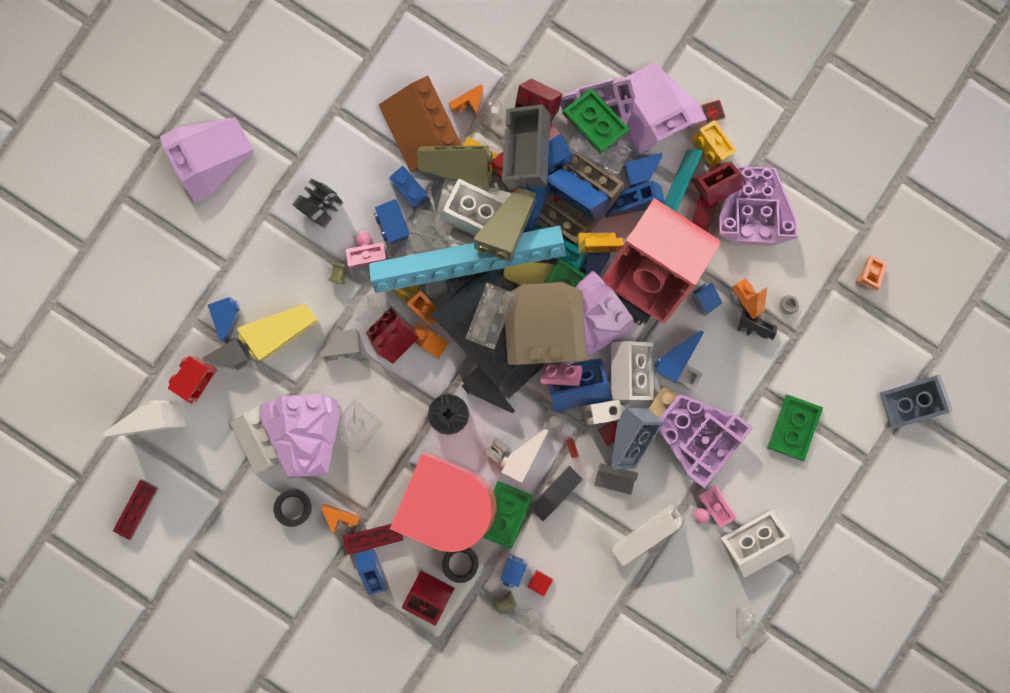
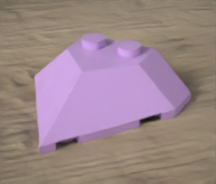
[560,78,636,161]

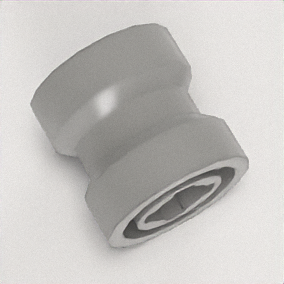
[484,437,510,464]

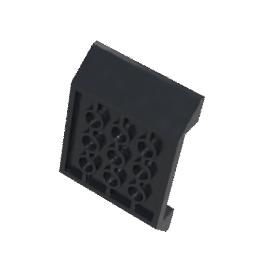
[431,269,547,399]

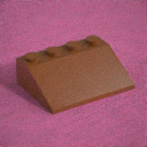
[378,76,461,172]

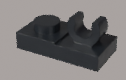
[737,310,777,340]

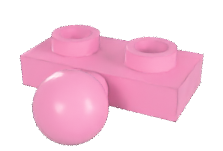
[346,232,387,269]
[540,362,582,386]
[694,484,737,528]

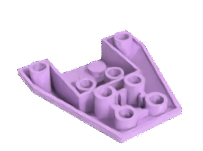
[625,62,707,155]
[160,117,254,203]
[719,166,797,246]

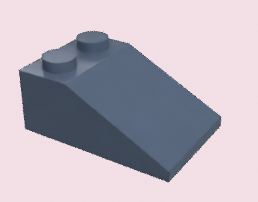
[880,374,953,429]
[611,408,664,469]

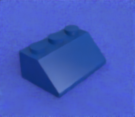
[547,168,611,223]
[548,358,611,412]

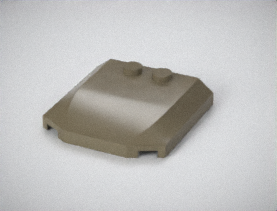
[538,147,625,245]
[503,282,587,365]

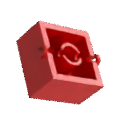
[167,356,217,404]

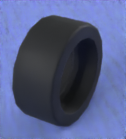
[273,490,312,527]
[442,547,479,583]

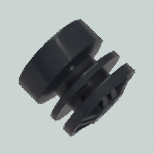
[292,178,344,229]
[428,394,470,435]

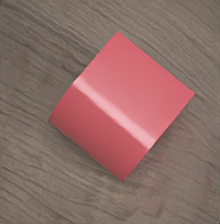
[602,198,720,325]
[390,453,496,552]

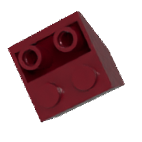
[514,78,563,124]
[691,161,743,206]
[366,306,420,364]
[401,570,455,626]

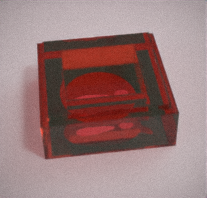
[701,100,725,124]
[565,438,579,458]

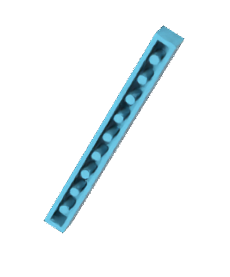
[369,226,566,293]

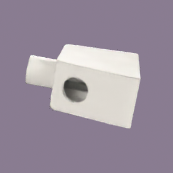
[582,400,630,425]

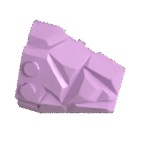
[566,271,635,364]
[260,394,340,479]
[659,394,753,488]

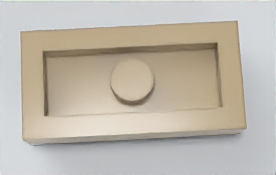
[648,385,678,418]

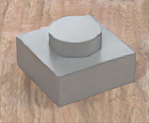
[677,364,703,390]
[543,409,567,434]

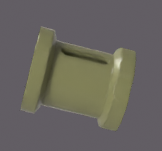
[328,262,349,285]
[493,591,518,614]

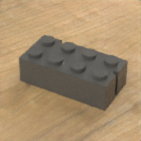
[502,104,550,190]

